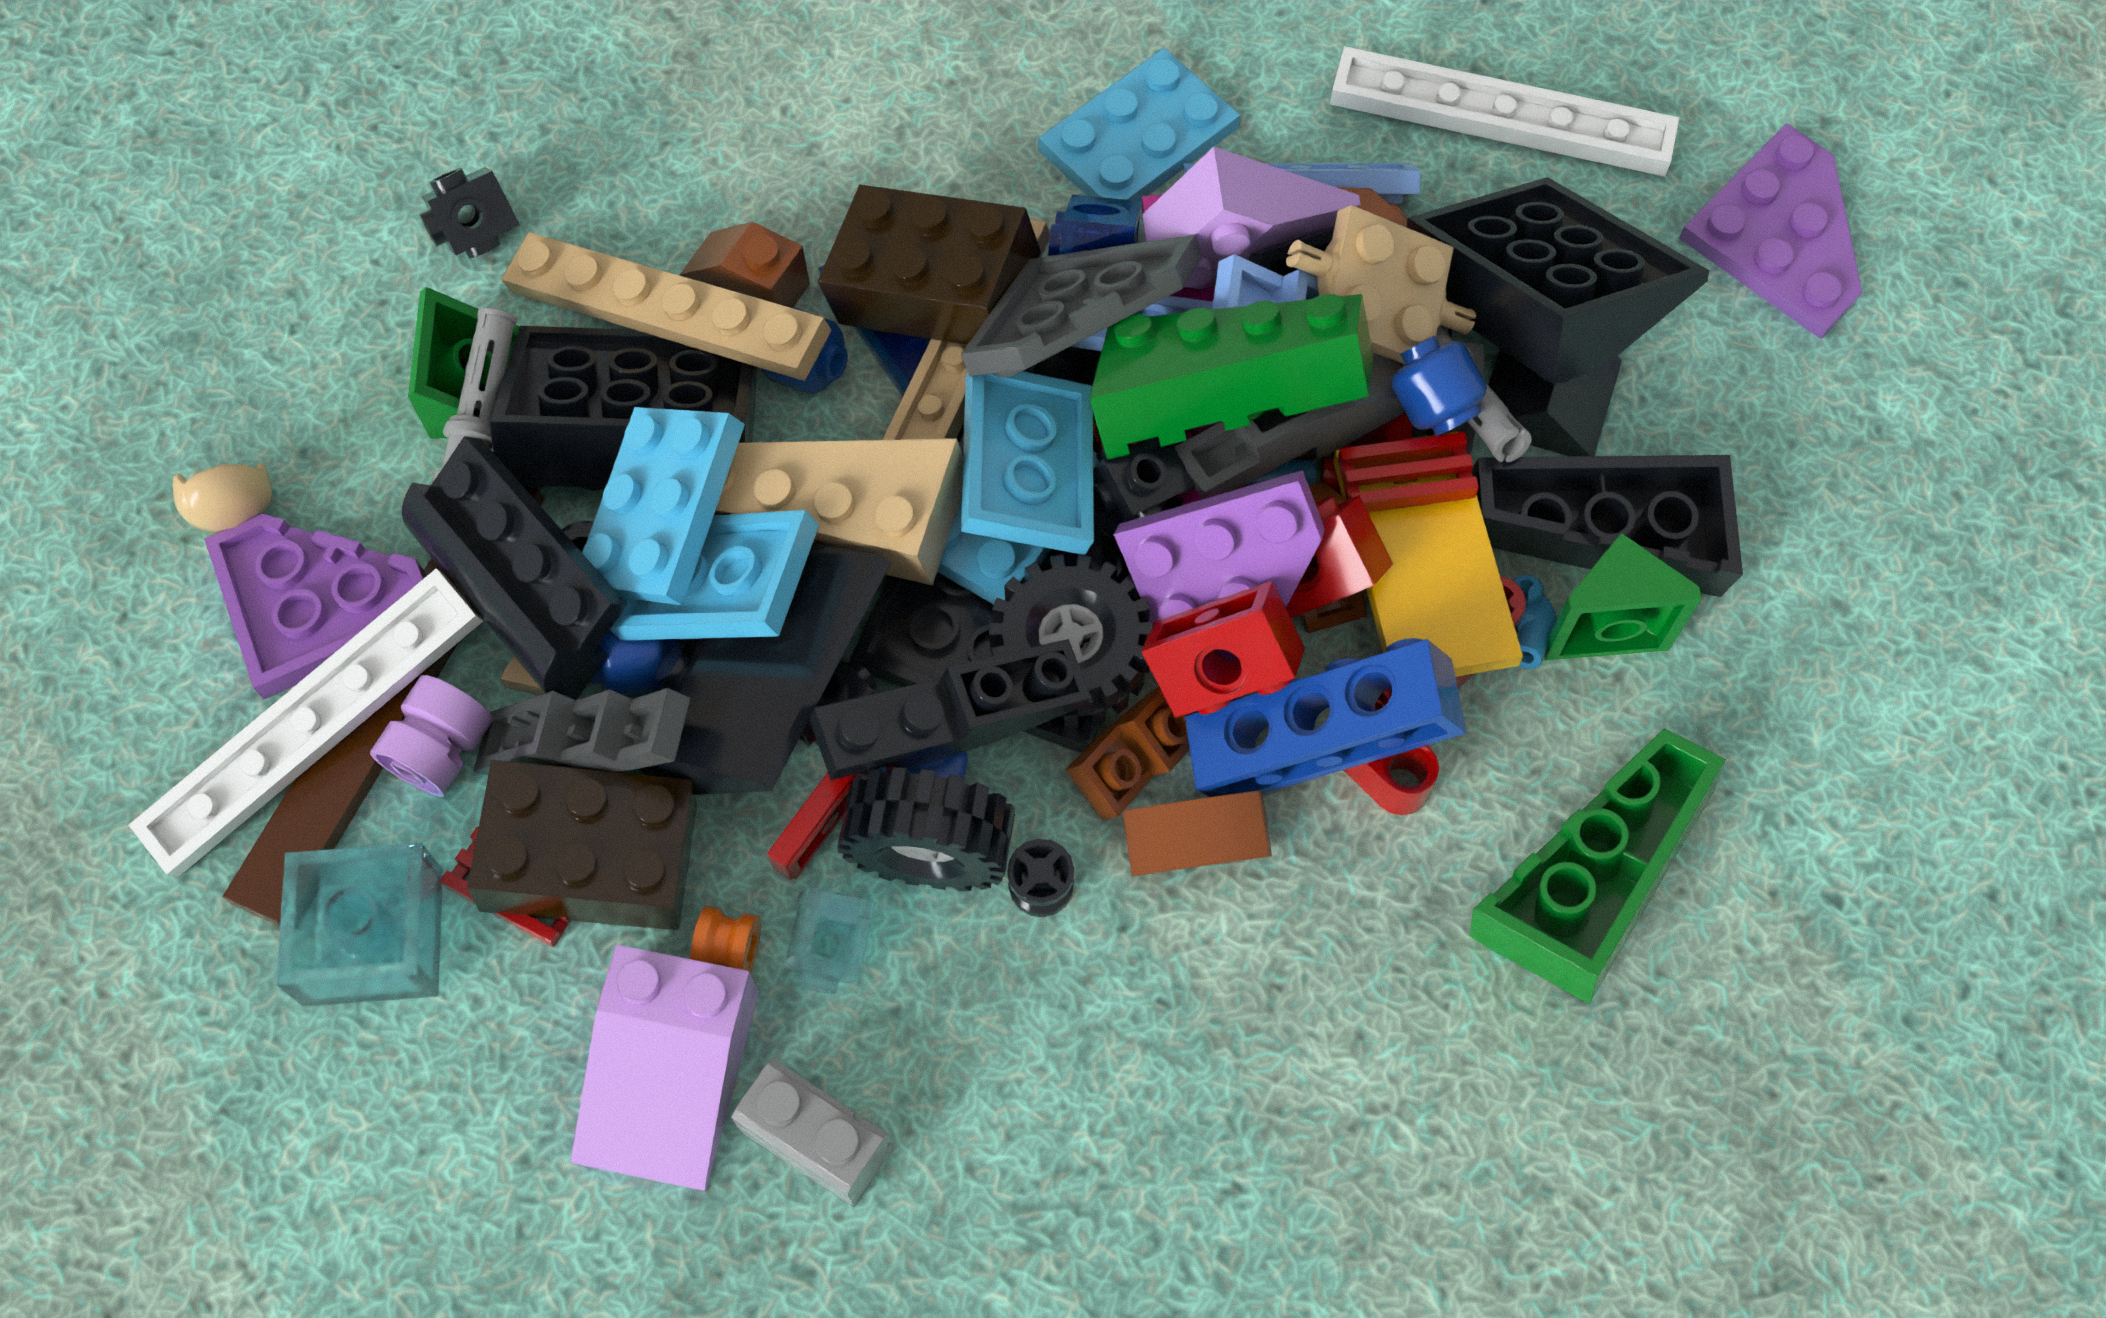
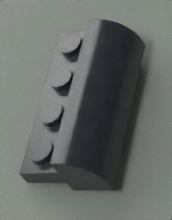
[402,436,627,700]

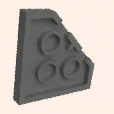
[961,235,1202,377]

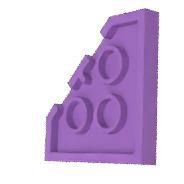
[1679,123,1862,339]
[1114,470,1325,661]
[204,513,426,699]

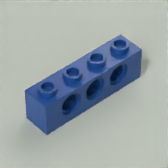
[1185,638,1467,797]

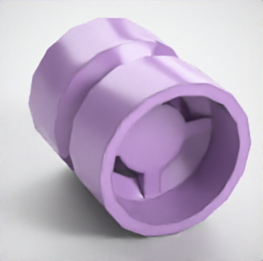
[370,675,494,797]

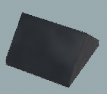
[1488,349,1622,457]

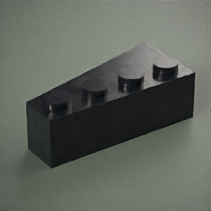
[1471,455,1743,597]

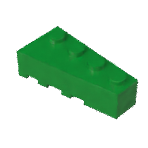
[1089,294,1374,460]
[1469,728,1726,1004]

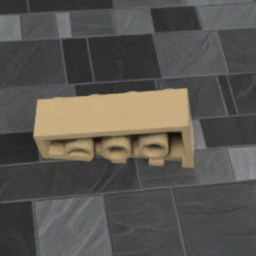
[714,438,963,585]

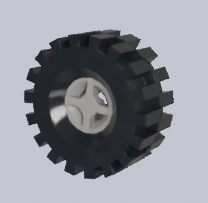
[989,555,1153,729]
[837,767,1015,892]

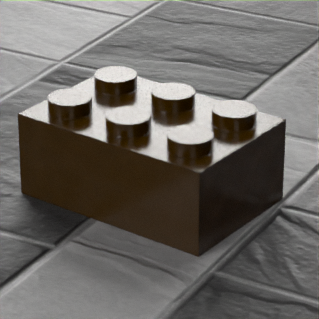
[817,184,1041,345]
[467,760,697,930]

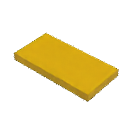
[1333,431,1523,677]

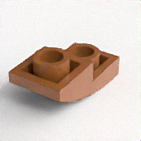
[1065,686,1191,820]
[1123,791,1272,876]

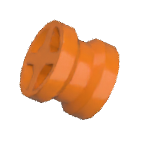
[690,906,761,974]

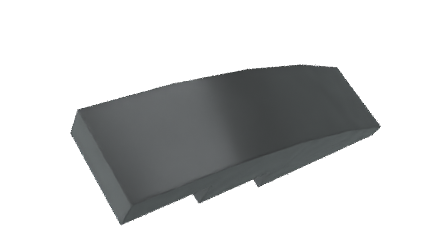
[473,688,690,775]

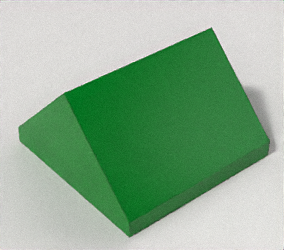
[408,287,520,439]
[1544,533,1702,661]

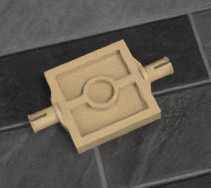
[1286,205,1476,364]

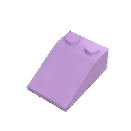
[1142,147,1361,290]
[570,944,759,1192]

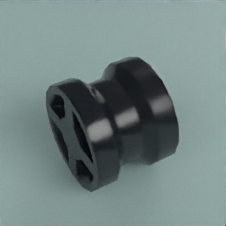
[1007,839,1074,917]

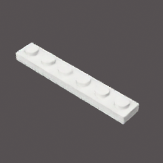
[1330,46,1680,177]
[128,568,484,877]

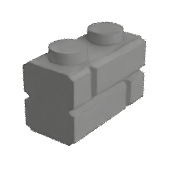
[731,1058,893,1207]

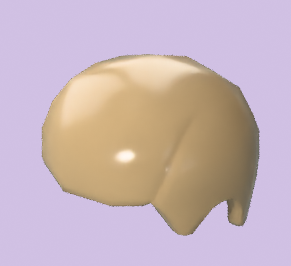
[172,463,272,533]

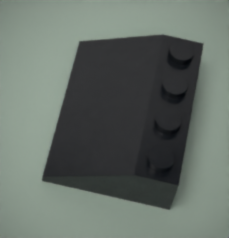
[1407,177,1710,384]
[490,326,757,491]
[639,542,891,795]

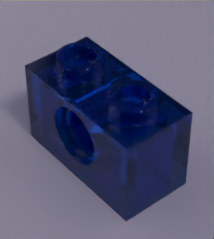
[1048,194,1142,256]

